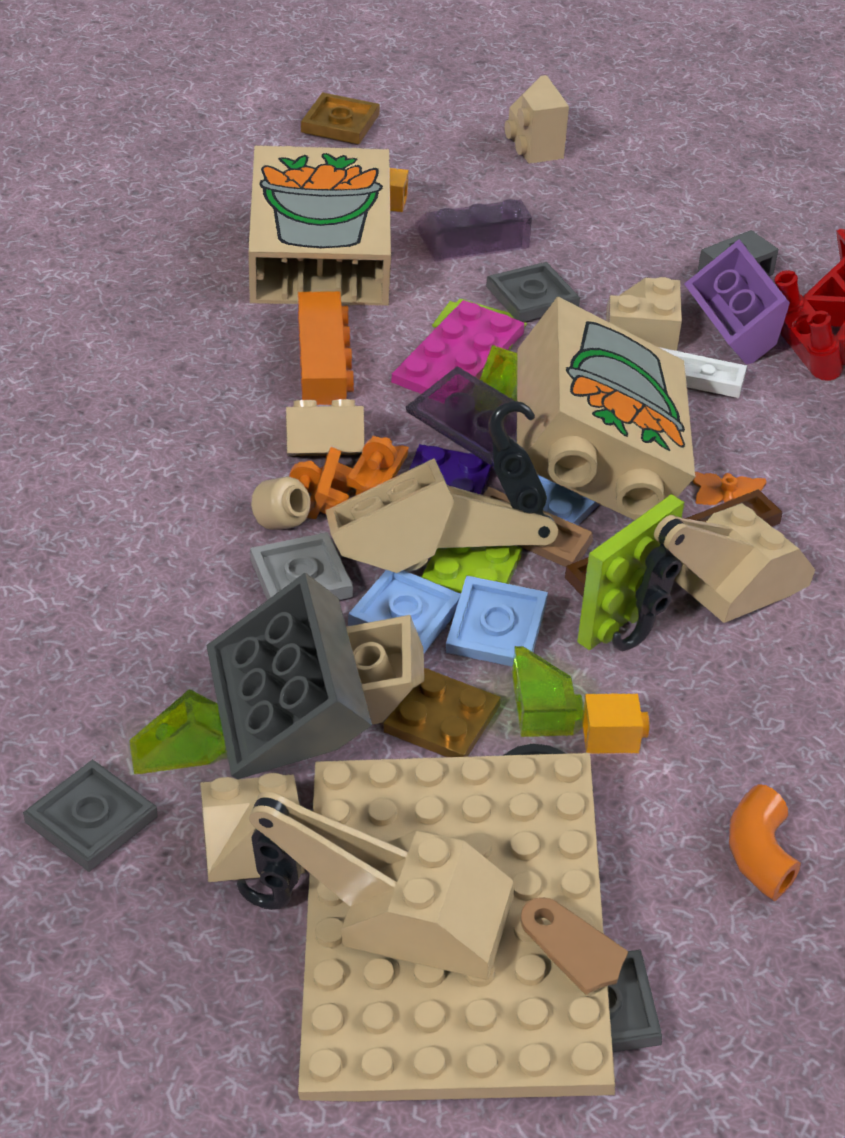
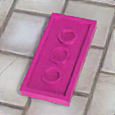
[391,300,524,407]

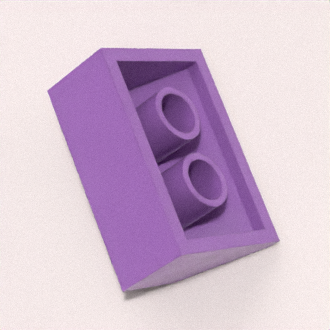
[684,239,790,364]

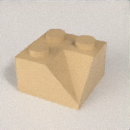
[505,75,569,164]
[606,277,682,351]
[346,615,424,724]
[200,773,305,882]

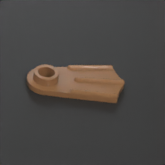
[520,897,628,995]

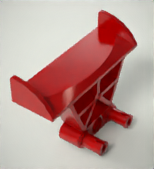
[774,229,845,381]

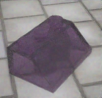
[415,199,532,262]
[406,366,517,466]

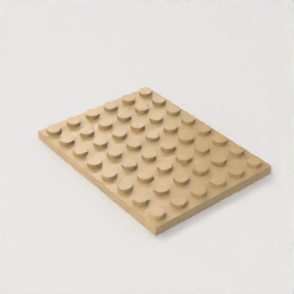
[298,753,615,1102]

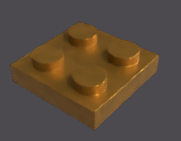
[301,92,380,144]
[384,668,501,757]

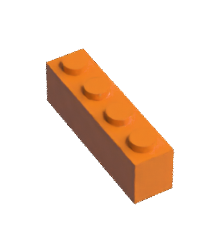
[298,291,354,405]

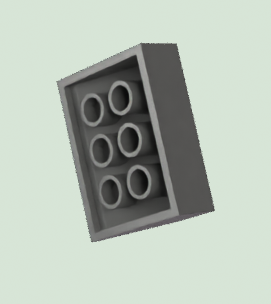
[206,573,372,779]

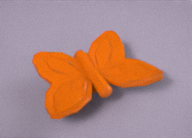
[692,472,766,505]

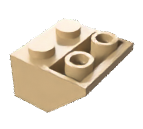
[286,399,364,456]

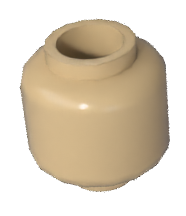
[251,476,311,530]

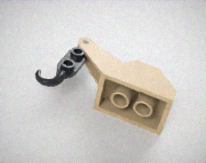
[326,401,558,573]
[612,503,815,651]
[237,792,514,980]

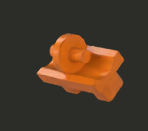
[347,436,409,496]
[289,447,353,519]

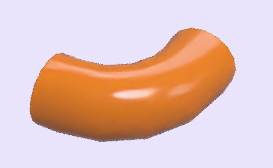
[729,784,801,902]

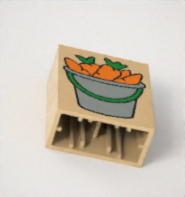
[249,146,391,306]
[517,297,695,520]

